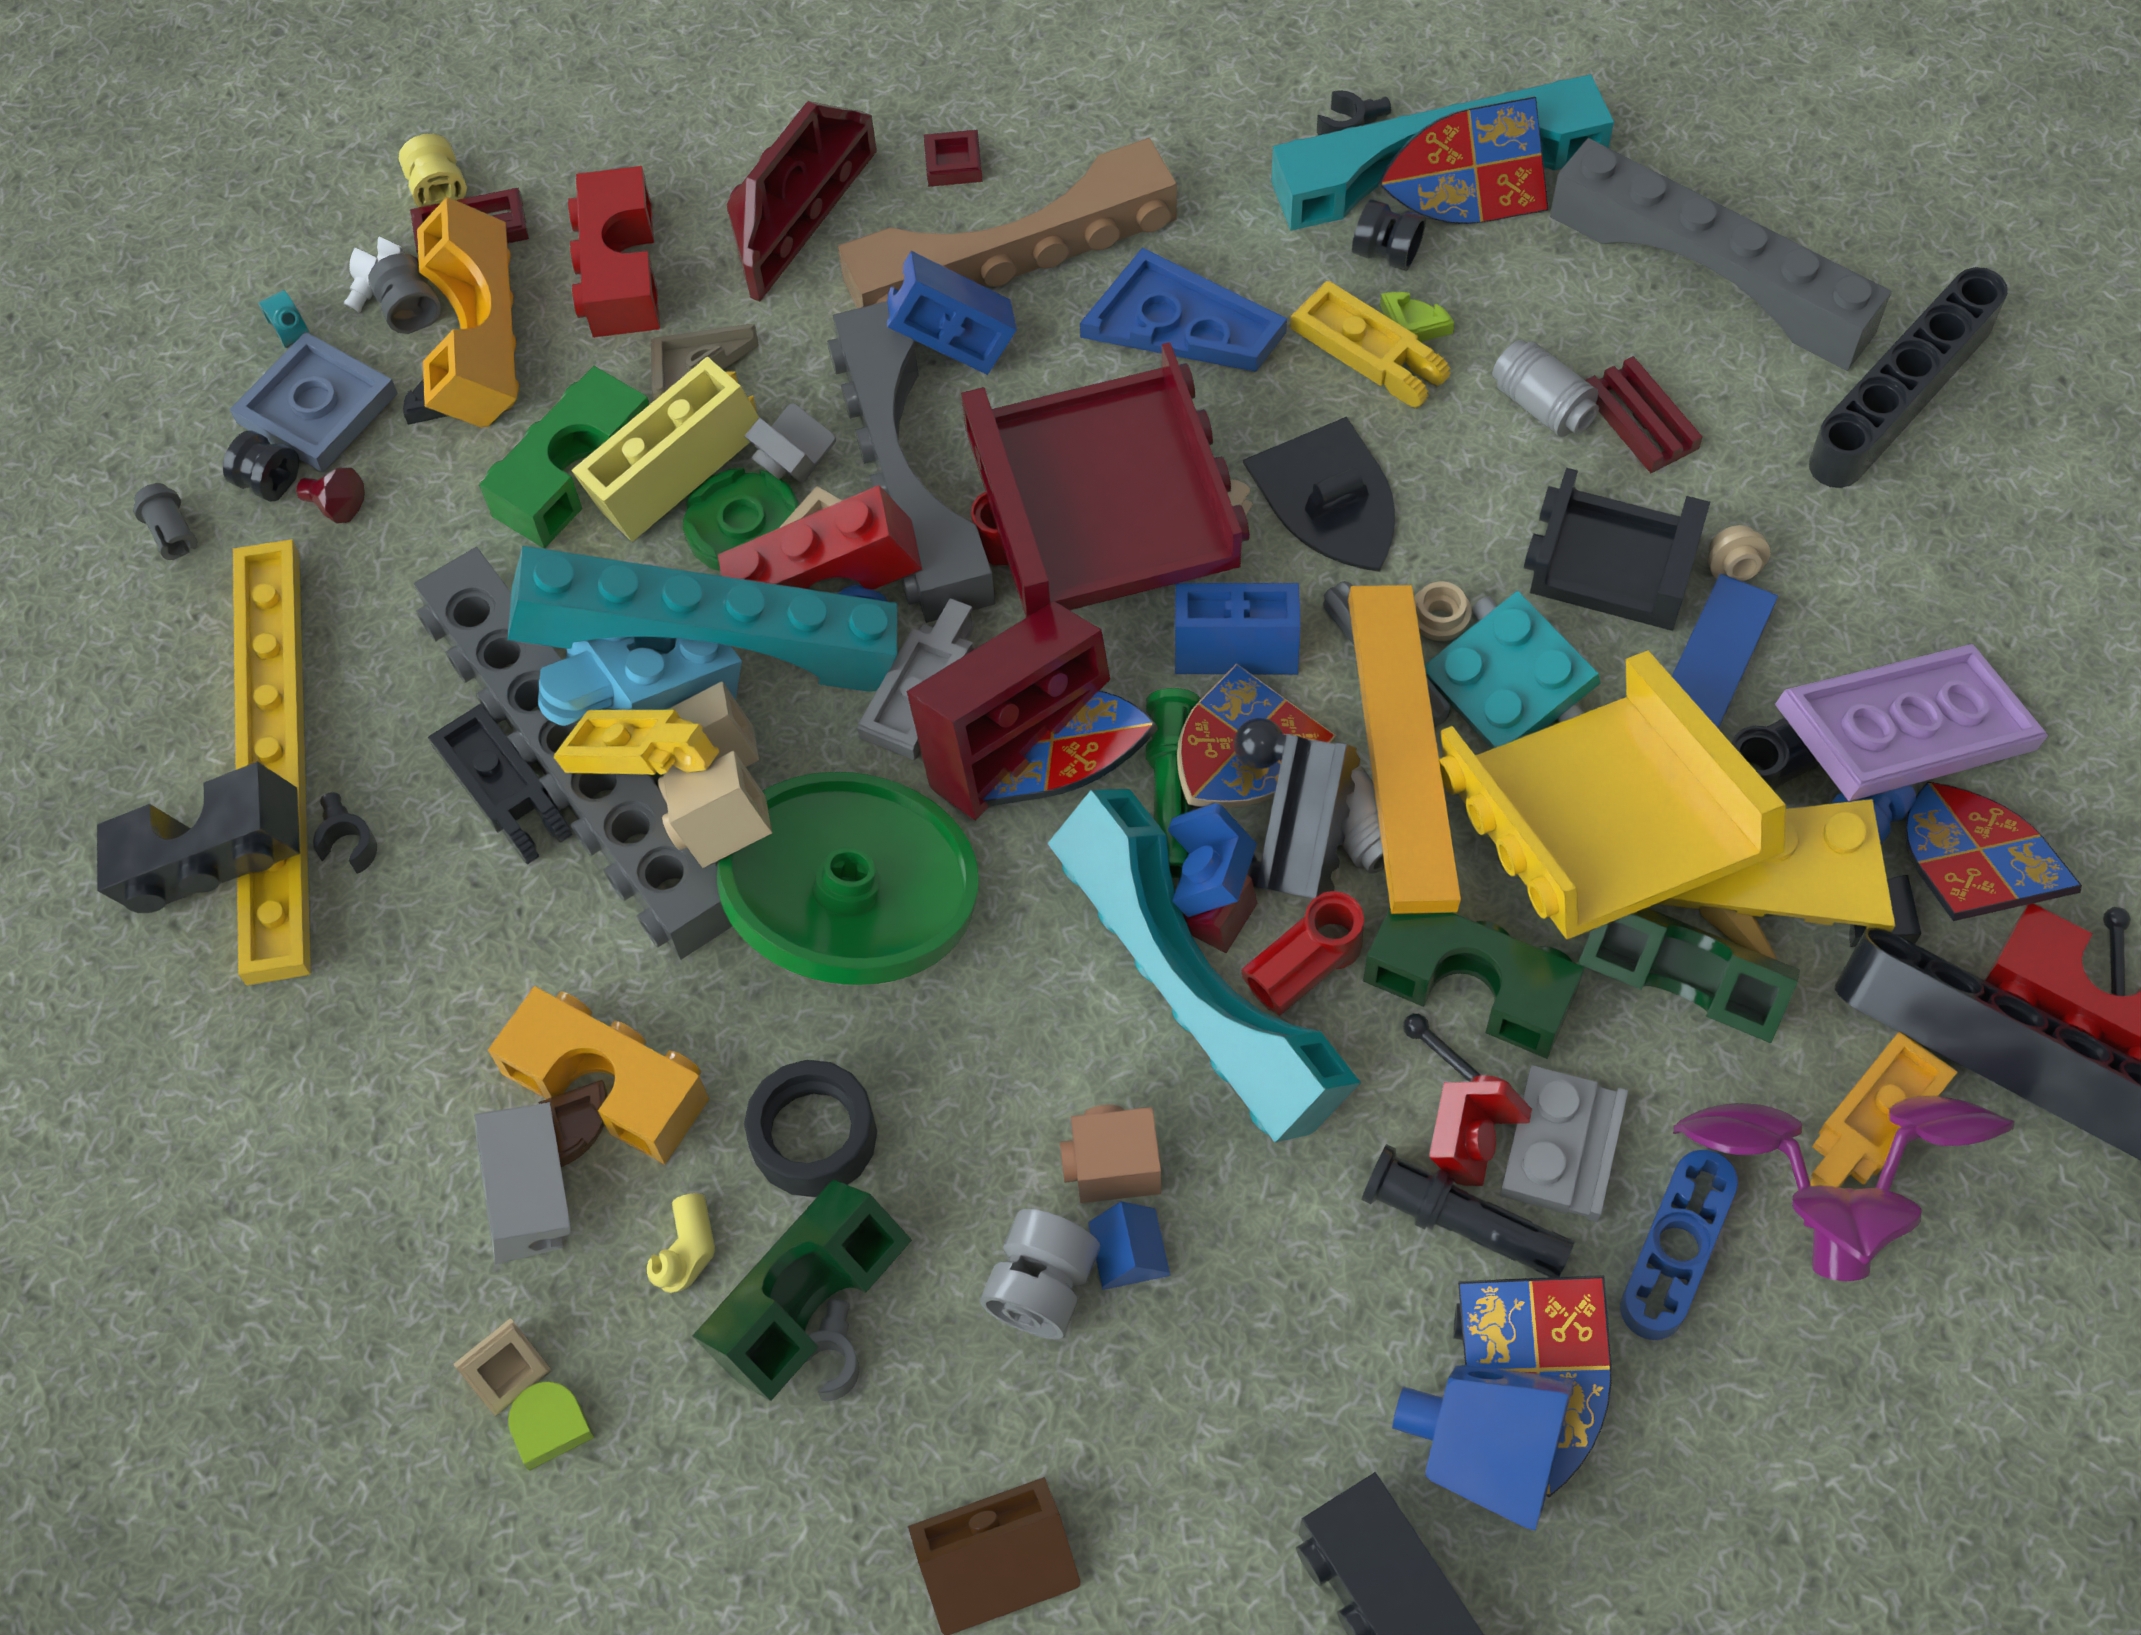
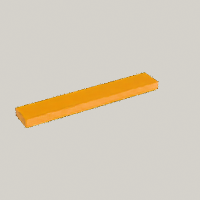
[1348,585,1461,914]

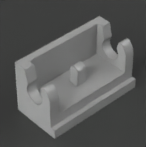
[474,1102,571,1265]

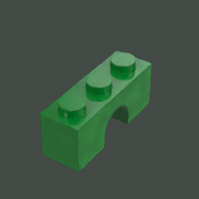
[479,366,650,549]

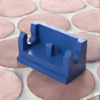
[887,251,1017,375]
[1175,583,1300,675]

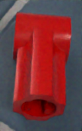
[1241,891,1364,1016]

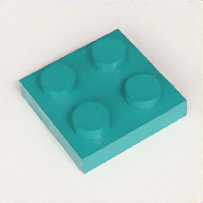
[1425,590,1601,749]

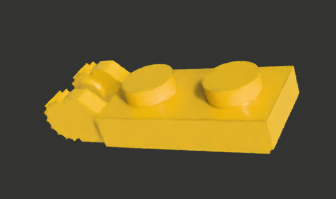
[1290,281,1451,409]

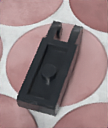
[428,704,573,865]

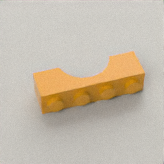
[417,197,519,428]

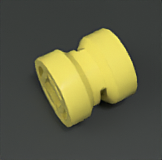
[398,134,467,207]

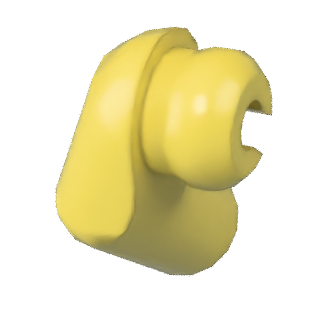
[647,1193,715,1293]

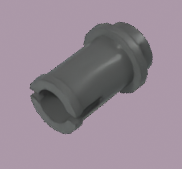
[133,483,198,560]

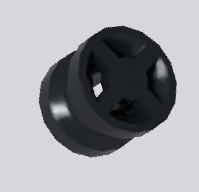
[223,430,299,502]

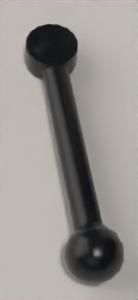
[2103,907,2131,996]
[1403,1013,1481,1082]

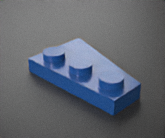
[1080,247,1287,372]

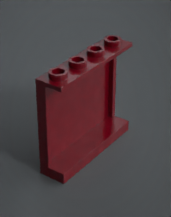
[961,342,1250,618]

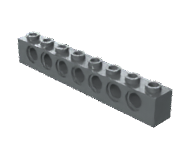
[414,546,733,960]

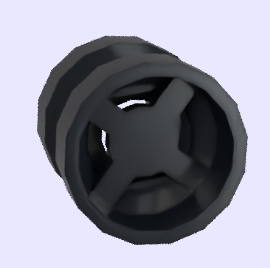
[1352,199,1426,271]

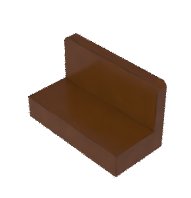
[908,1477,1081,1635]

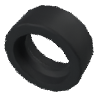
[744,1060,877,1197]

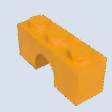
[488,986,709,1165]

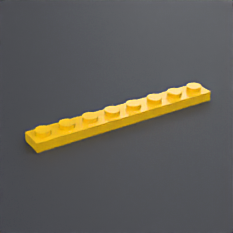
[233,539,311,985]

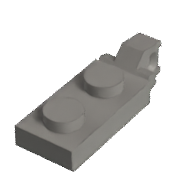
[857,598,975,760]

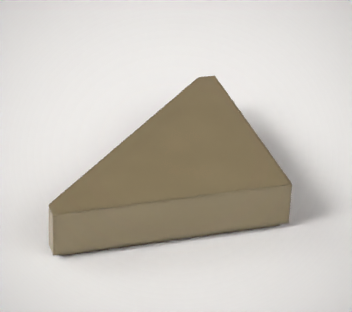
[651,324,759,401]

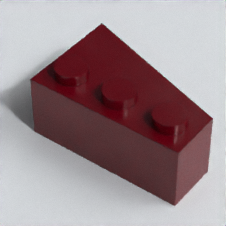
[906,601,1110,821]

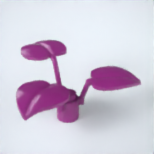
[1673,1096,2015,1281]

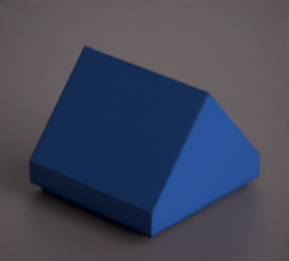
[1088,1201,1170,1290]

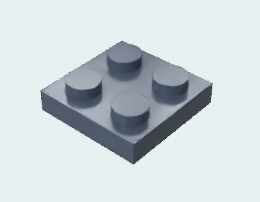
[230,332,398,472]

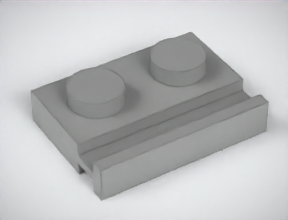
[1500,1065,1628,1222]

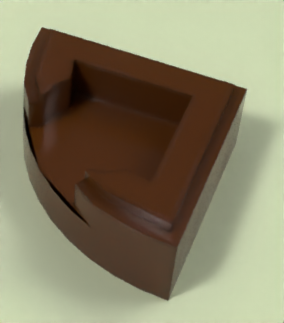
[538,1080,608,1167]

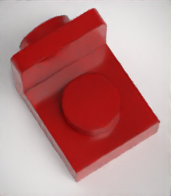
[1429,1075,1532,1186]

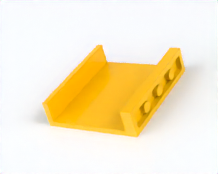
[1439,650,1786,940]

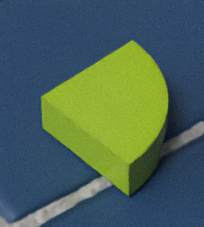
[1380,292,1454,342]

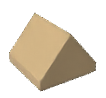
[453,1318,551,1416]

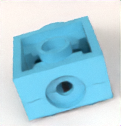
[538,637,742,726]

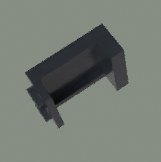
[1524,467,1710,631]

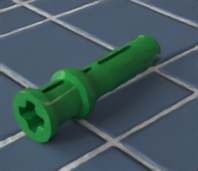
[1146,688,1201,878]

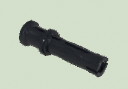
[1361,1144,1575,1277]

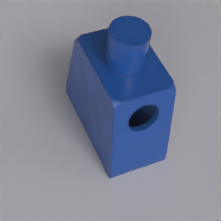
[1392,1365,1574,1531]

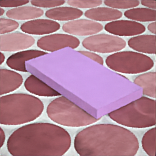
[1775,644,2048,801]

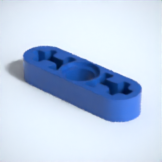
[1620,1150,1738,1340]

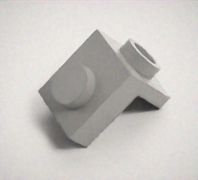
[745,403,836,484]

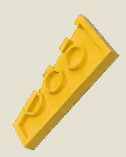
[1657,799,1895,932]

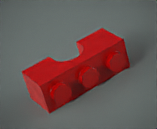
[568,166,660,338]
[718,485,922,590]
[1985,903,2141,1062]

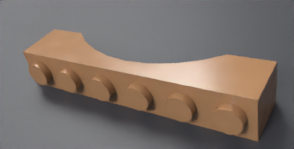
[838,137,1177,308]

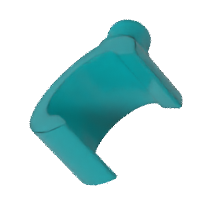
[258,290,310,348]

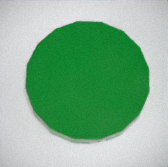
[683,468,799,571]

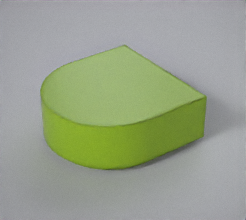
[508,1382,595,1471]

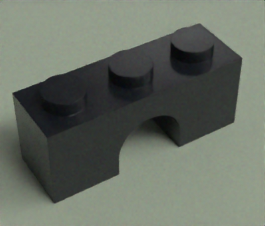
[97,761,300,913]

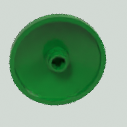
[717,772,979,985]

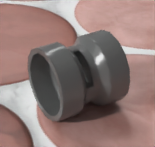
[368,253,441,334]

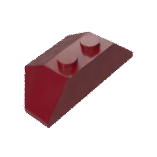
[727,101,877,302]

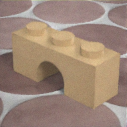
[658,681,772,868]

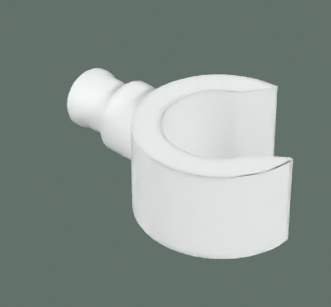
[344,236,405,313]

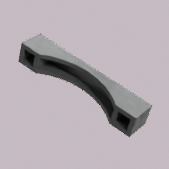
[1550,138,1892,371]
[827,301,995,623]

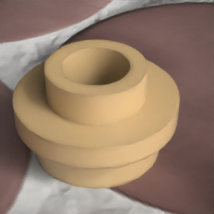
[1708,525,1770,581]
[1414,581,1472,641]

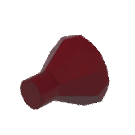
[296,468,365,524]

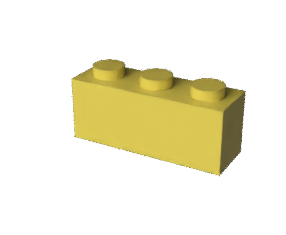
[571,356,759,542]

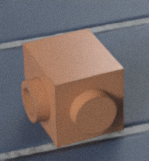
[1060,1104,1161,1203]

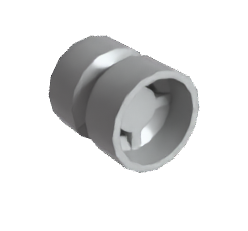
[980,1209,1100,1340]

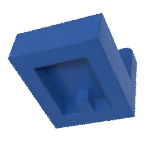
[1168,803,1257,917]

